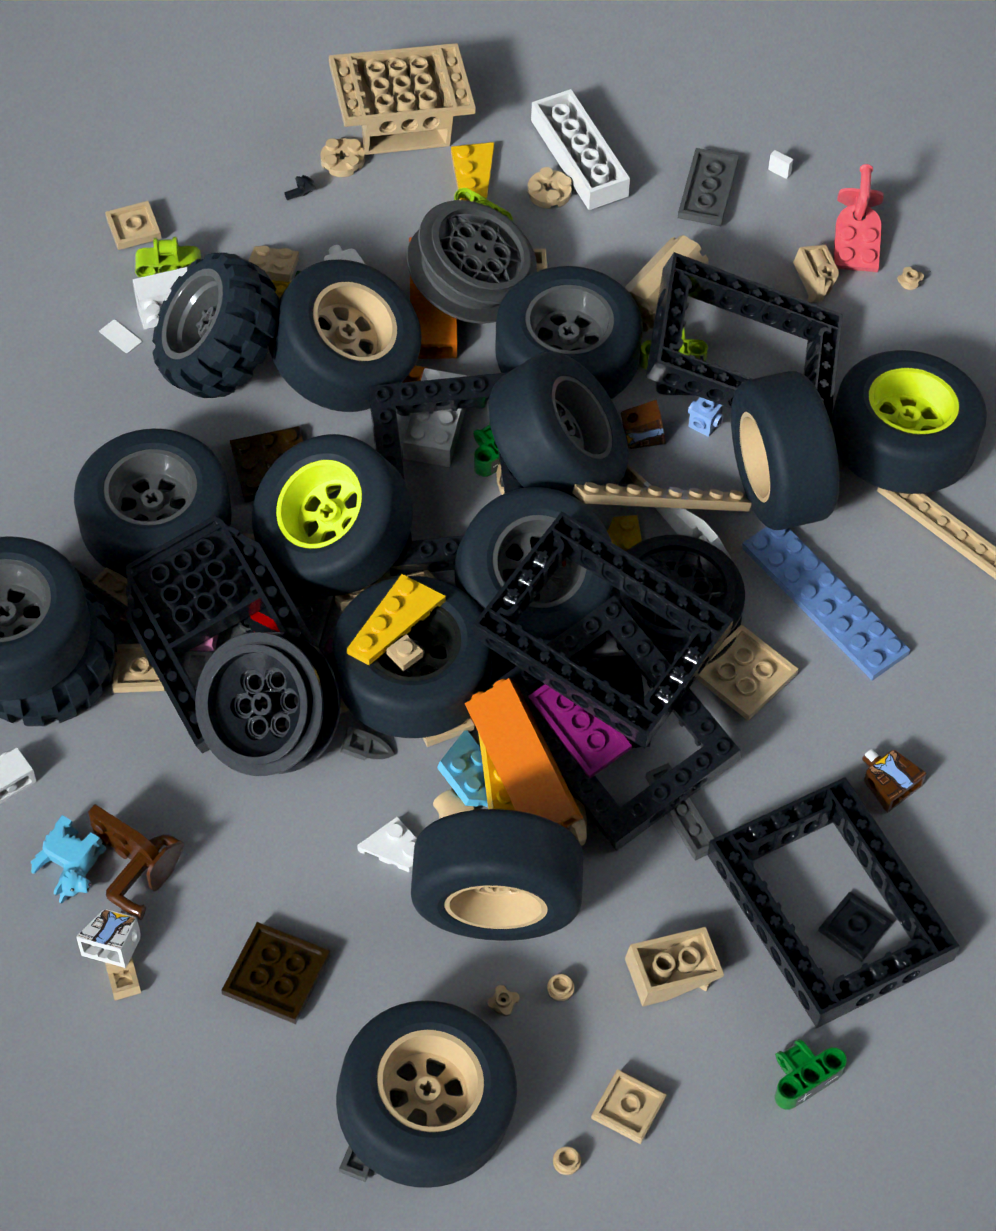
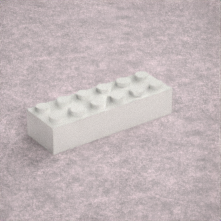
[531,89,630,210]

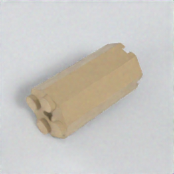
[625,235,709,332]

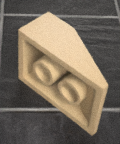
[625,927,724,1007]

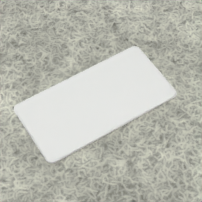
[99,320,142,353]

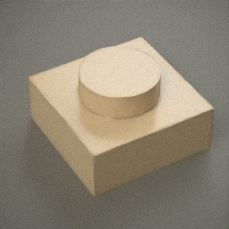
[387,634,423,671]

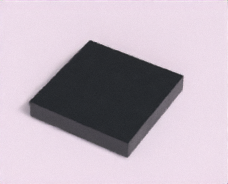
[818,892,893,962]

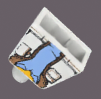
[76,909,141,968]

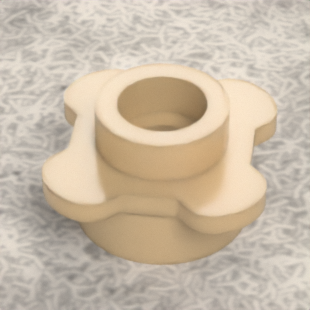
[897,267,924,290]
[488,985,520,1016]

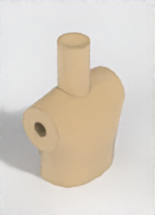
[433,789,474,819]

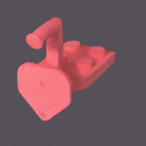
[833,164,884,272]

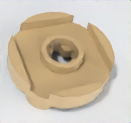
[320,138,365,177]
[528,167,572,209]

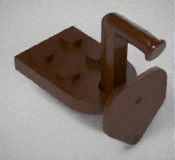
[88,804,184,920]

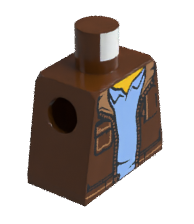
[620,399,666,449]
[862,749,927,813]

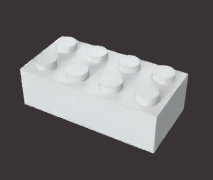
[132,267,187,329]
[403,368,467,467]

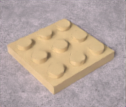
[696,624,799,721]

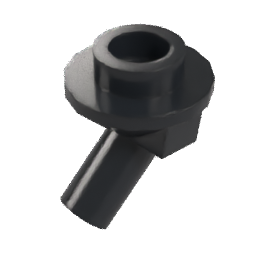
[284,175,315,200]

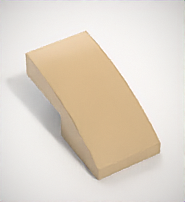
[105,957,141,1001]

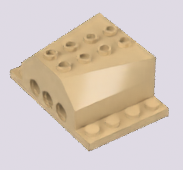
[328,43,476,155]

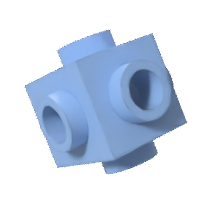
[688,397,724,437]

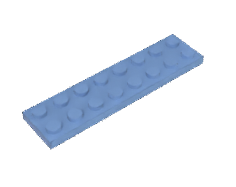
[742,527,910,681]

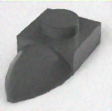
[340,726,394,760]

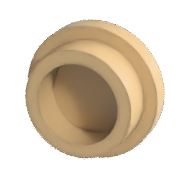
[547,974,574,1001]
[553,1147,581,1175]

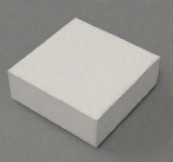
[768,150,793,179]

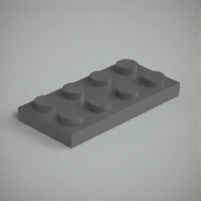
[677,148,739,227]

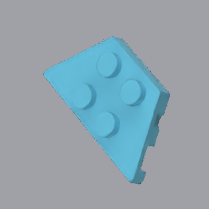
[437,730,488,807]

